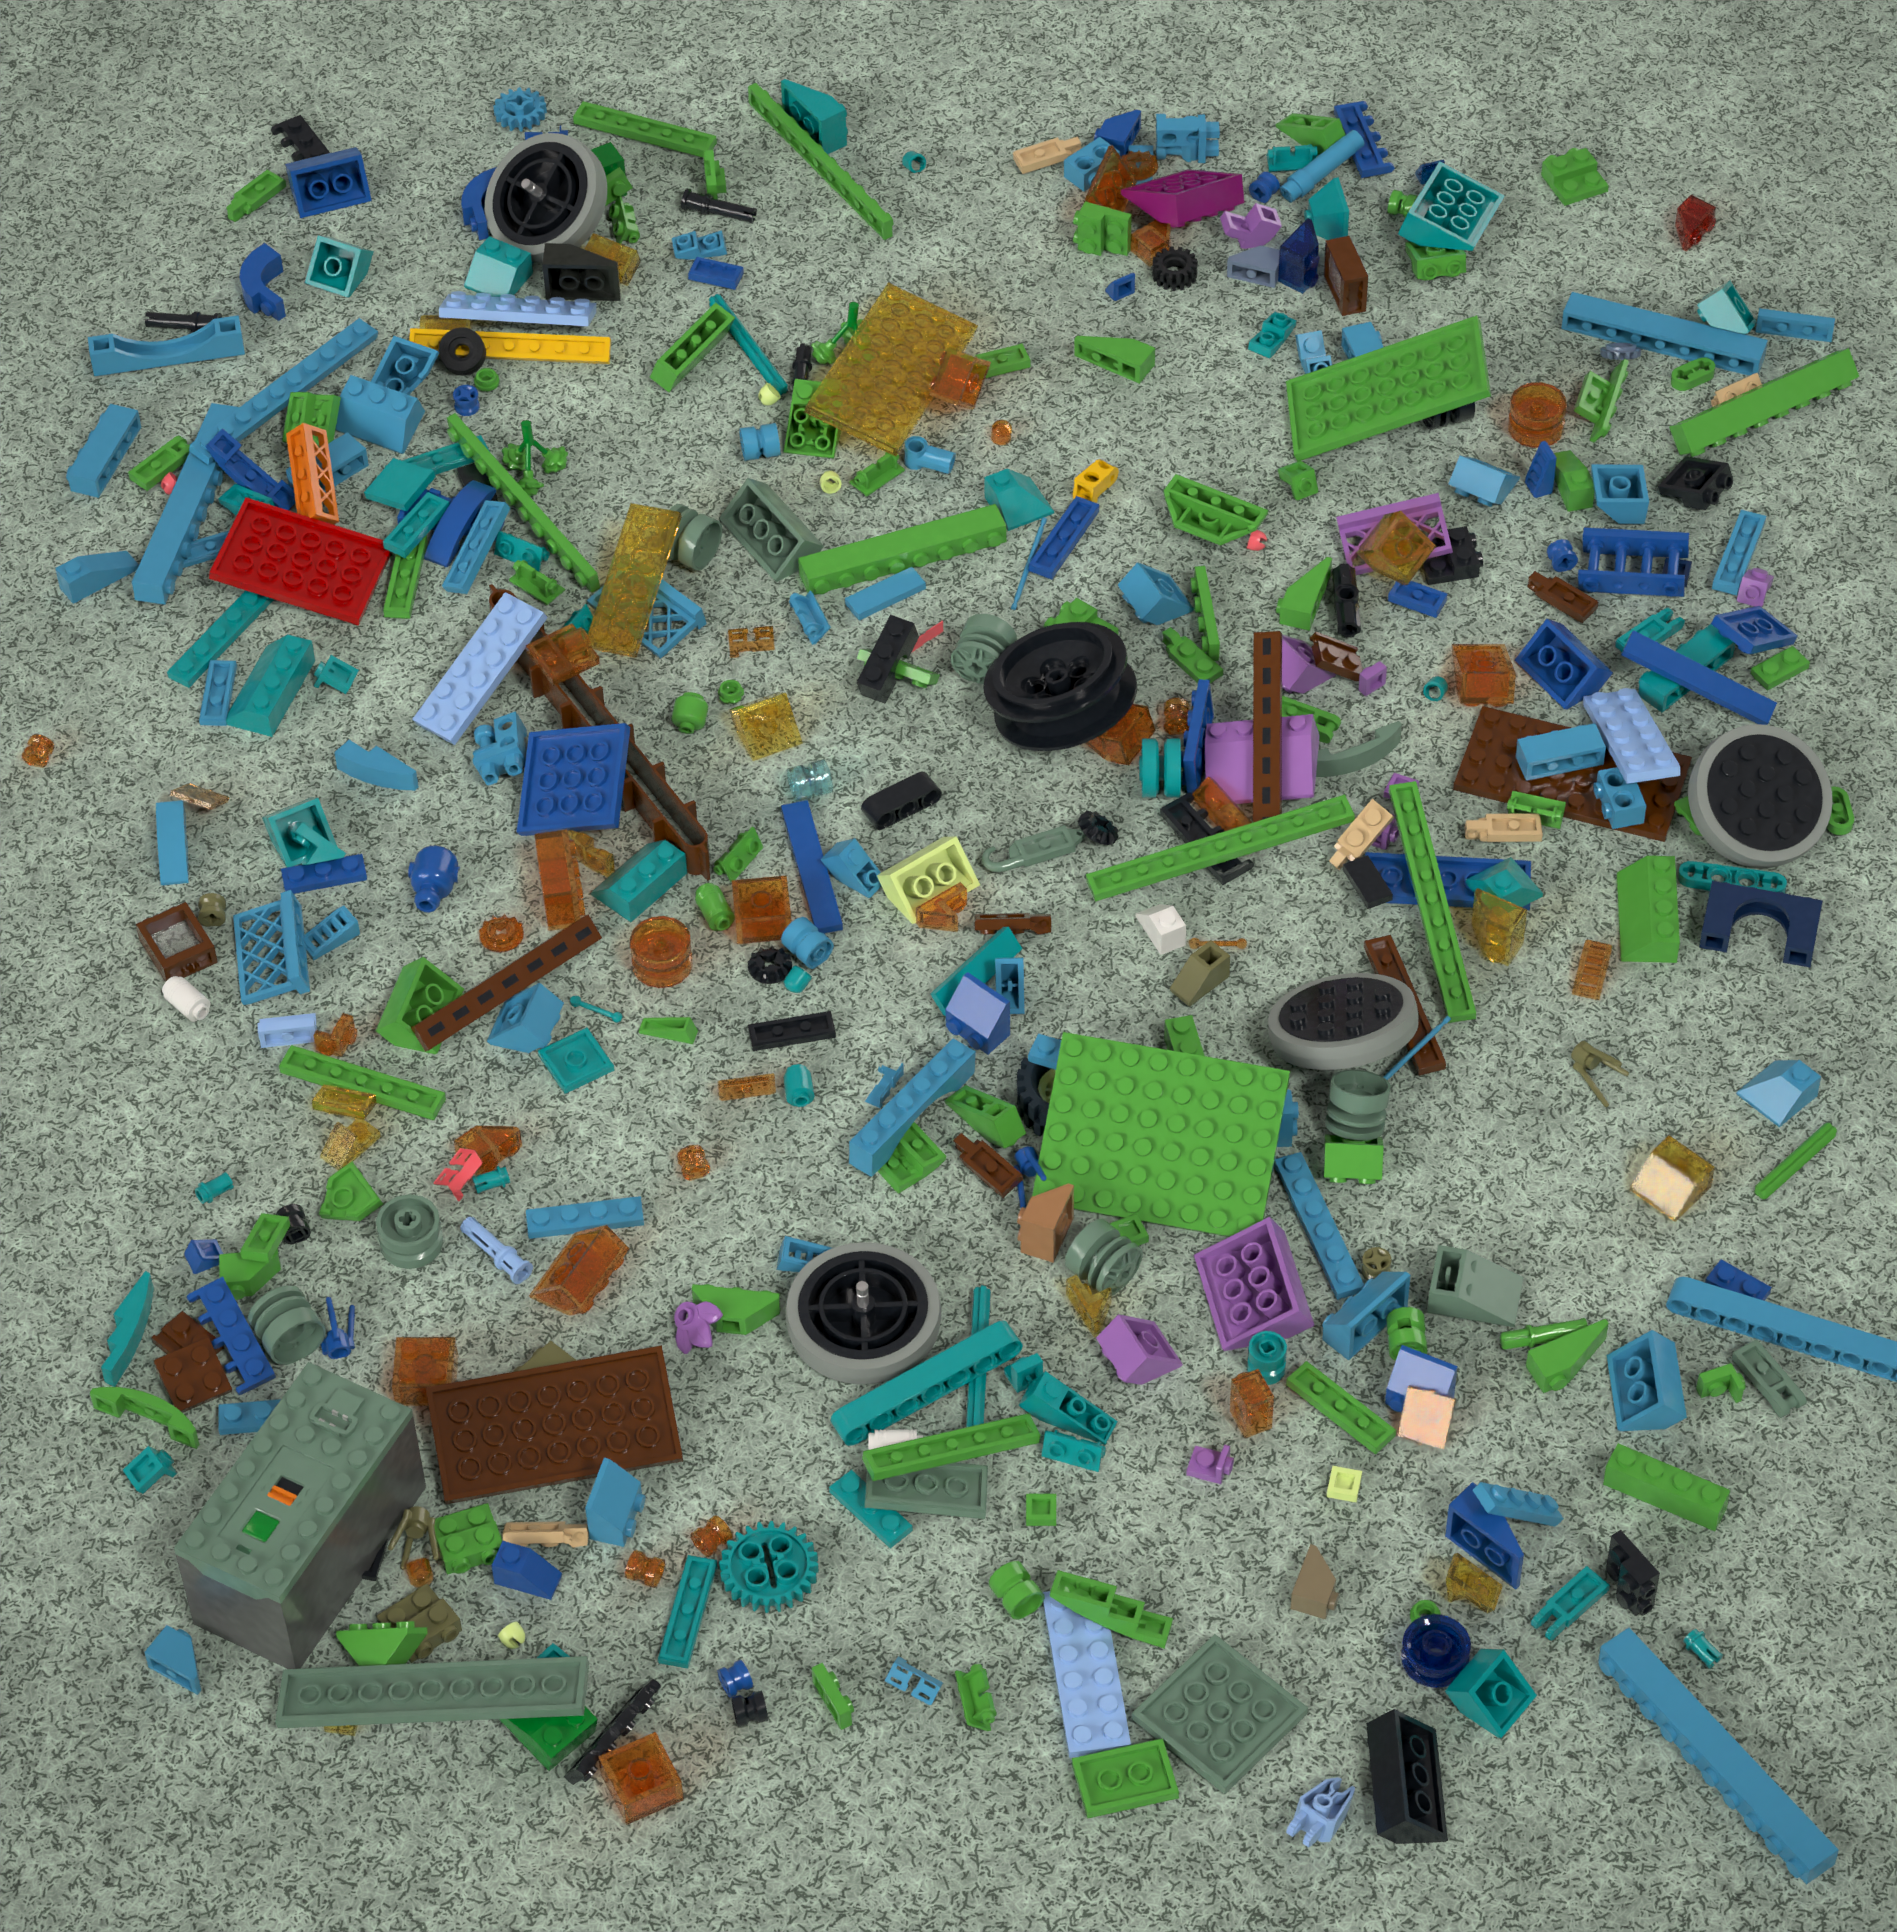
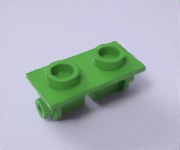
[609,196,640,246]
[849,451,905,496]
[509,560,565,605]
[1507,791,1566,829]
[713,827,763,883]
[955,1664,997,1731]

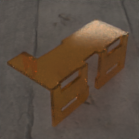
[728,626,775,658]

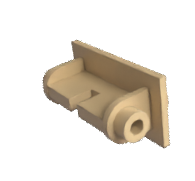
[1711,373,1762,407]

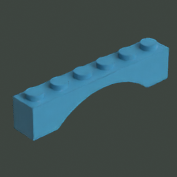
[88,315,245,376]
[849,1038,976,1177]

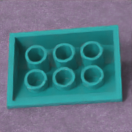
[1398,161,1505,251]

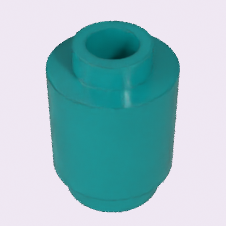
[783,1064,815,1107]

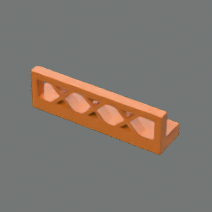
[286,423,339,525]

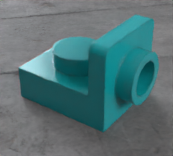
[314,655,359,694]
[1004,1353,1043,1393]
[123,1446,177,1494]

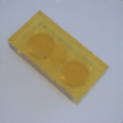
[312,1084,377,1120]

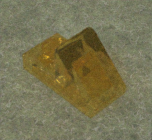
[320,1117,381,1171]
[1066,1274,1112,1338]
[1446,1553,1503,1613]

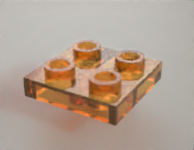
[526,624,600,686]

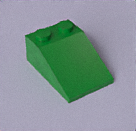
[499,1706,598,1771]

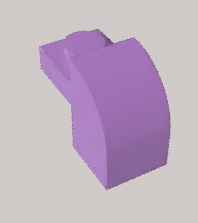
[1220,203,1282,249]

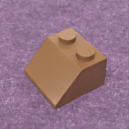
[1017,1183,1074,1263]

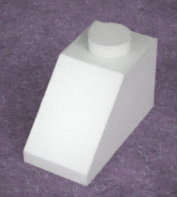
[1135,904,1186,955]

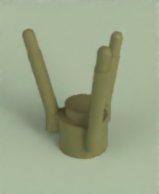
[1571,1041,1629,1107]
[388,1506,439,1570]

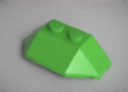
[1163,474,1268,546]

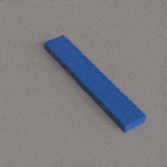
[1621,630,1777,725]
[781,800,843,934]

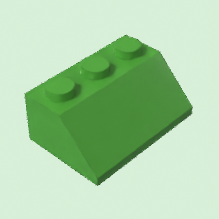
[376,957,464,1054]

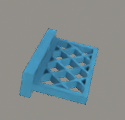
[587,555,707,658]
[233,890,310,1005]

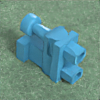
[1156,114,1220,163]
[473,711,527,786]

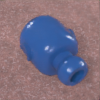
[408,846,460,912]

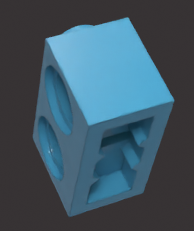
[1064,137,1120,192]
[1593,767,1646,829]

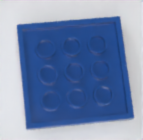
[517,723,630,836]

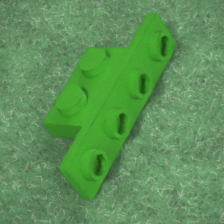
[1573,358,1629,443]

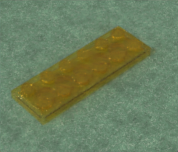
[585,503,682,658]

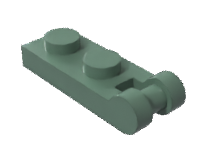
[1732,1339,1807,1418]

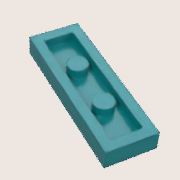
[383,492,449,558]
[829,1469,913,1549]

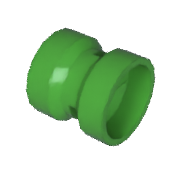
[1387,189,1418,218]

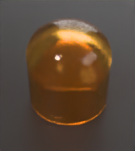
[991,419,1012,445]
[405,1558,434,1588]

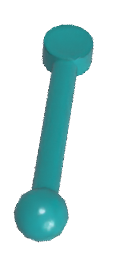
[570,996,623,1023]

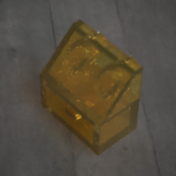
[1630,1135,1715,1222]

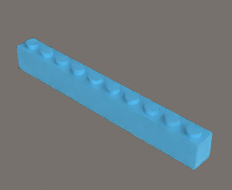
[132,403,239,605]
[1598,1627,1839,1885]

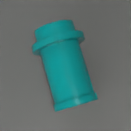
[472,1166,510,1194]
[195,1172,234,1204]
[1683,1629,1723,1669]

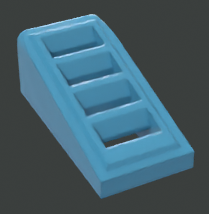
[305,905,360,961]
[776,1236,832,1272]

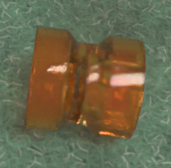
[1164,698,1190,735]
[690,1515,733,1557]
[625,1550,665,1588]

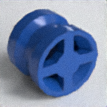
[1249,172,1280,203]
[453,385,480,416]
[1546,539,1578,572]
[717,1659,753,1698]

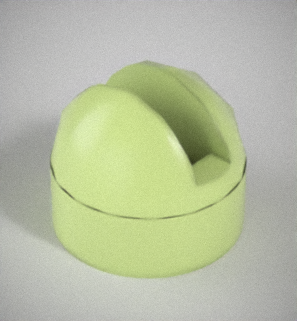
[758,383,781,405]
[820,471,842,494]
[498,1622,525,1649]

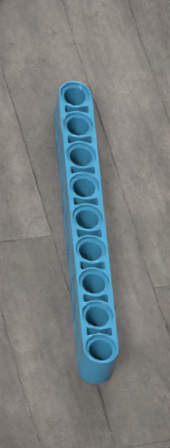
[1666,1277,1897,1382]

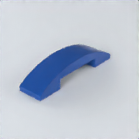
[206,428,296,511]
[424,480,496,567]

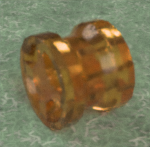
[22,734,55,768]
[677,1145,710,1181]

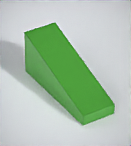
[639,1017,698,1044]

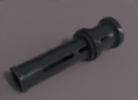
[681,188,757,224]
[145,311,222,332]

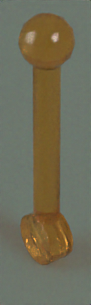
[1189,938,1247,949]

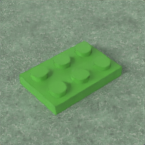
[1072,1738,1179,1819]

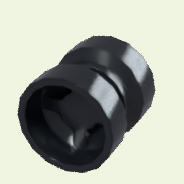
[276,1204,311,1245]
[731,1690,768,1728]

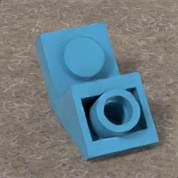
[1295,330,1332,374]

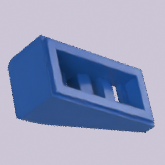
[1525,441,1557,498]

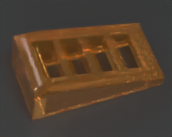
[1572,940,1612,1000]

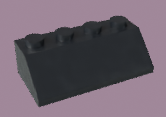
[1366,1709,1448,1844]

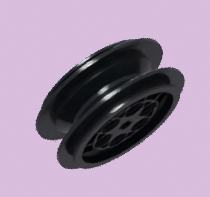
[983,622,1138,751]

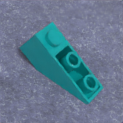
[1018,1371,1118,1445]

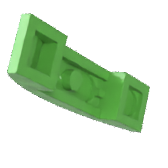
[90,1387,200,1449]

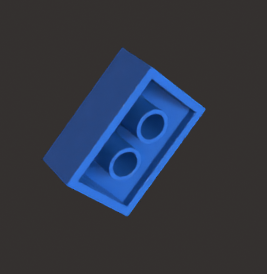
[285,147,372,218]
[1515,619,1613,710]

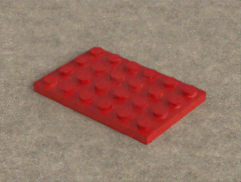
[209,497,392,626]

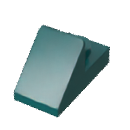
[290,822,346,865]

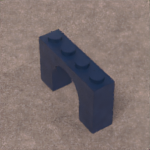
[1699,881,1823,968]

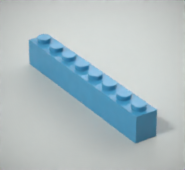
[1561,292,1768,376]

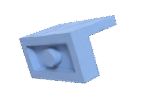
[257,1013,317,1048]

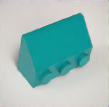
[591,840,687,922]

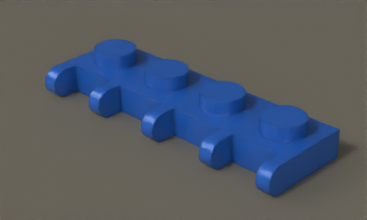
[1334,101,1395,178]
[186,1277,276,1395]

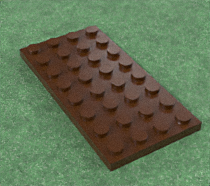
[1453,706,1692,842]
[426,1345,683,1504]

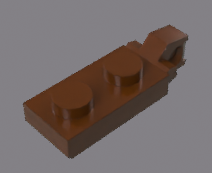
[1527,571,1599,623]
[974,913,1052,935]
[953,1133,1023,1198]

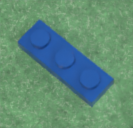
[281,854,367,894]

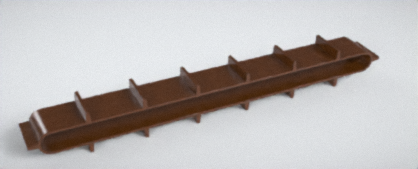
[489,584,711,881]

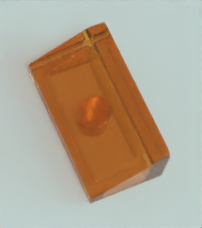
[717,1073,776,1101]

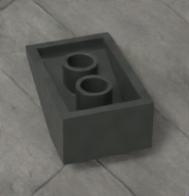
[542,243,621,301]

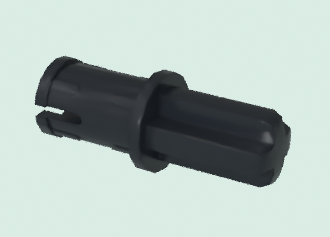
[792,343,812,386]

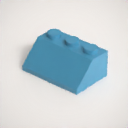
[336,375,425,454]
[1322,1272,1411,1360]
[1607,1330,1687,1431]

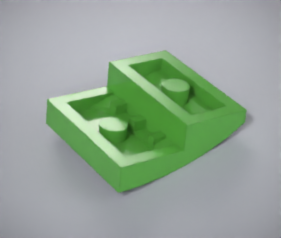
[282,392,341,447]
[878,1122,946,1194]

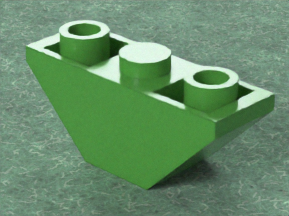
[692,1284,781,1335]
[336,1621,428,1666]

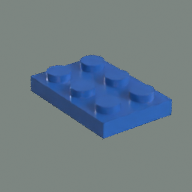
[1711,606,1798,654]

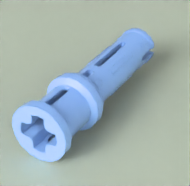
[460,1217,533,1284]

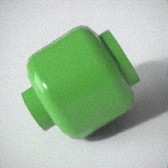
[671,692,709,734]

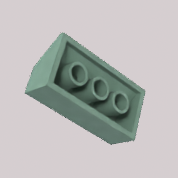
[719,478,824,582]

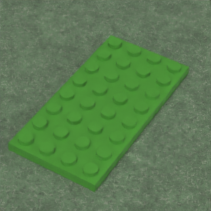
[1286,315,1491,461]

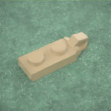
[1013,137,1081,174]
[1329,799,1394,870]
[1464,813,1543,842]
[503,1521,588,1548]

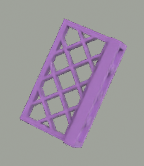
[1336,493,1453,575]

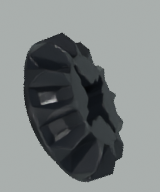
[1078,810,1119,845]
[748,945,792,984]

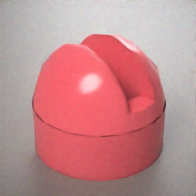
[161,472,178,494]
[1247,530,1267,551]

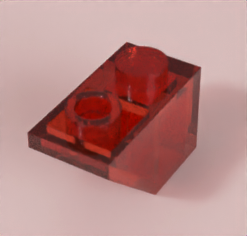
[1675,195,1716,252]

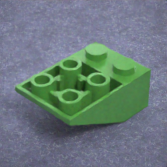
[784,379,849,459]

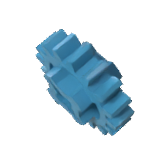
[494,87,547,131]

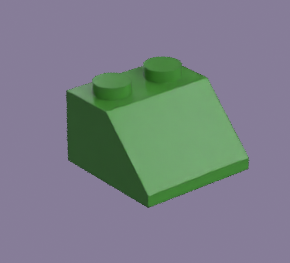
[1324,1134,1384,1184]

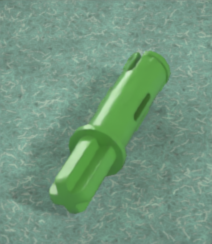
[1500,1318,1588,1350]

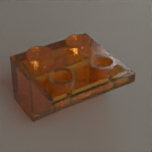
[1085,704,1156,766]

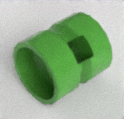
[1386,1307,1427,1361]
[989,1561,1045,1620]

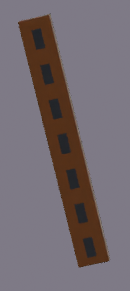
[1253,631,1282,845]
[411,915,602,1052]

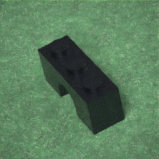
[856,614,919,704]

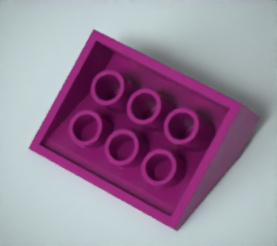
[1121,169,1244,227]

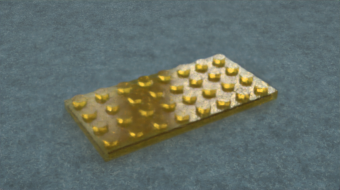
[804,282,978,456]

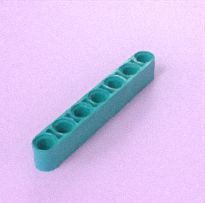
[830,1321,1023,1446]

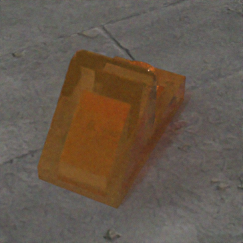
[916,882,967,932]

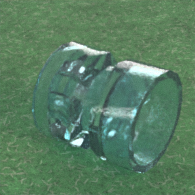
[786,759,833,802]

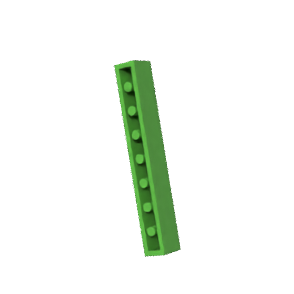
[1669,348,1860,457]
[798,504,1007,595]

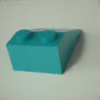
[781,79,848,154]

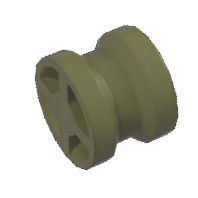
[198,893,226,927]
[1361,1247,1391,1281]

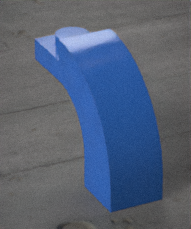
[461,167,497,240]
[240,243,286,321]

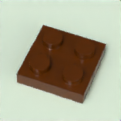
[154,1337,232,1413]

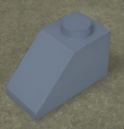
[1227,245,1284,288]

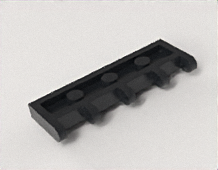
[271,115,330,162]
[1160,792,1254,886]
[564,1679,661,1785]

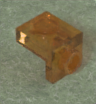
[313,1013,357,1057]

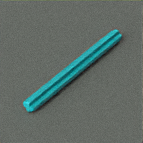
[709,294,788,396]
[966,1285,991,1427]

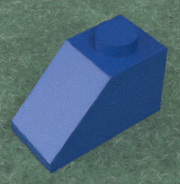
[1094,110,1141,159]
[491,1541,562,1600]

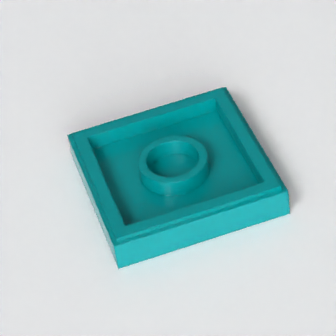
[364,458,436,512]
[538,1027,615,1094]

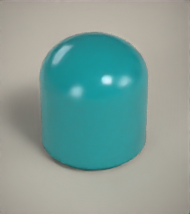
[902,151,926,173]
[1423,676,1448,701]
[784,965,812,993]

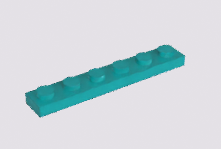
[167,590,274,688]

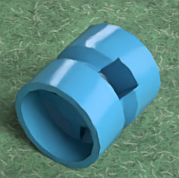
[739,423,781,461]
[781,917,834,969]

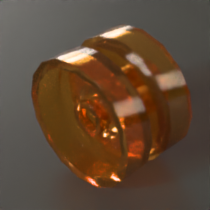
[1508,382,1567,448]
[630,916,693,988]

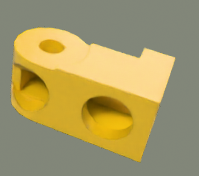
[1073,459,1119,503]

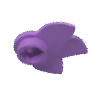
[674,1301,723,1354]

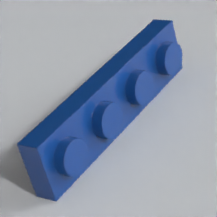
[1029,496,1099,580]

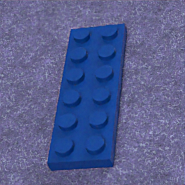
[1365,852,1531,911]

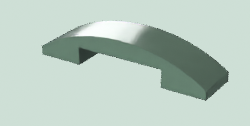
[1316,721,1402,777]

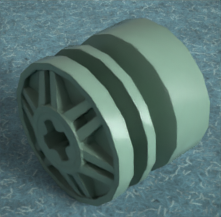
[655,504,722,571]
[951,614,1017,684]
[1325,1070,1391,1140]
[1065,1219,1143,1297]
[248,1285,326,1365]

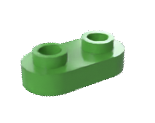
[1826,786,1854,835]

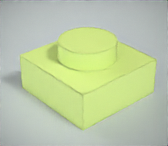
[1327,1466,1362,1503]

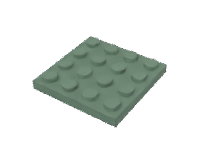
[1132,1634,1308,1794]

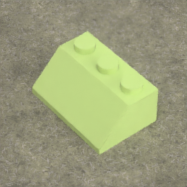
[877,836,980,924]

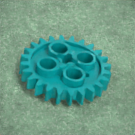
[719,1521,819,1613]

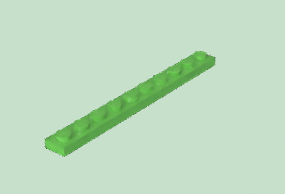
[748,83,894,240]
[447,413,600,593]
[1389,781,1476,1023]
[1086,794,1355,902]

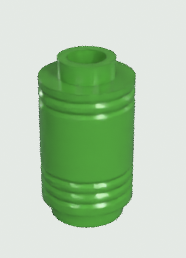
[695,883,735,931]

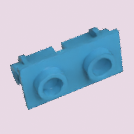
[789,591,831,645]

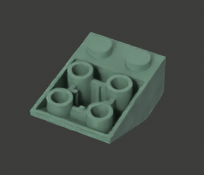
[1427,1245,1524,1327]

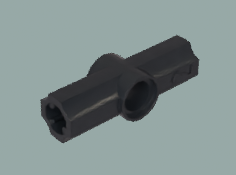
[1332,564,1361,638]

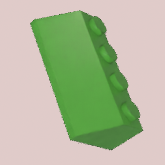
[1617,856,1680,963]

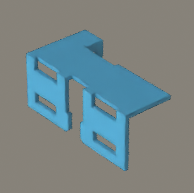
[865,1063,904,1108]
[885,1656,943,1705]

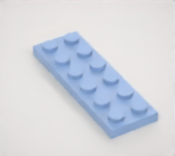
[439,291,596,326]
[412,592,548,745]
[1583,688,1680,784]
[1043,1591,1131,1758]

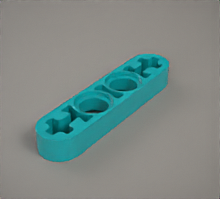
[1678,861,1787,893]

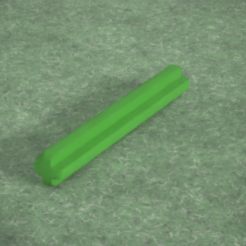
[1754,1123,1837,1200]

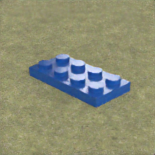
[1181,679,1214,797]

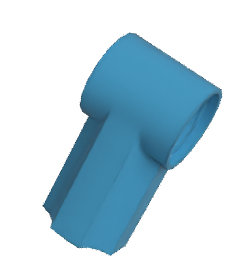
[904,436,956,474]

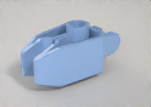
[1286,1777,1355,1847]

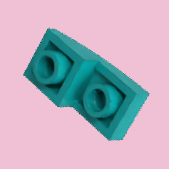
[1248,312,1297,358]

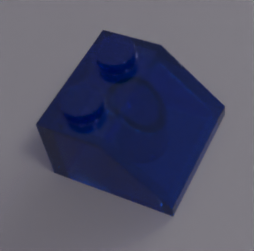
[1278,218,1320,294]

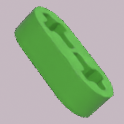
[1671,357,1715,391]

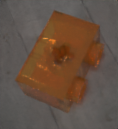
[1230,1369,1274,1439]

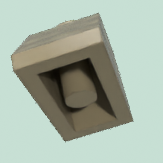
[1290,1544,1339,1620]

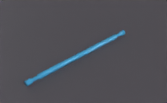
[1011,517,1047,610]
[1383,1016,1451,1080]

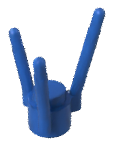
[1014,1146,1047,1208]
[320,1297,355,1359]

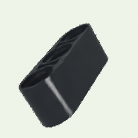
[861,771,942,830]

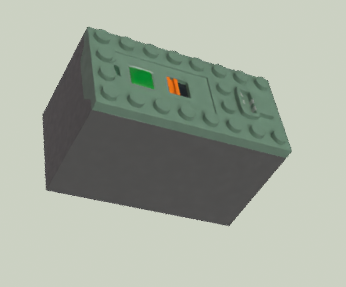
[174,1362,426,1669]

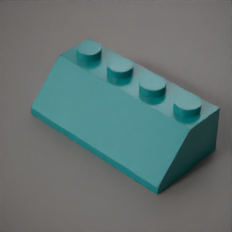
[226,634,315,737]

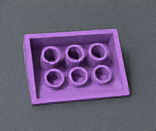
[1205,714,1320,806]
[1194,1217,1315,1351]

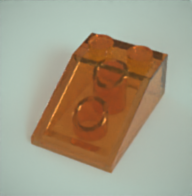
[1452,644,1516,707]

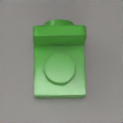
[1278,460,1318,500]
[1696,1363,1746,1403]

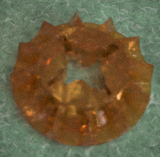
[1119,149,1158,180]
[479,913,524,952]

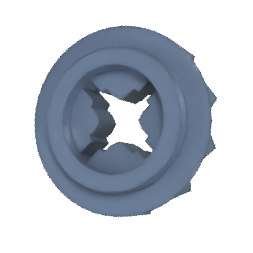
[1600,343,1641,360]

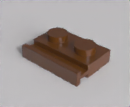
[1310,632,1363,682]
[151,1311,224,1354]

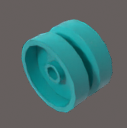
[1139,738,1181,798]

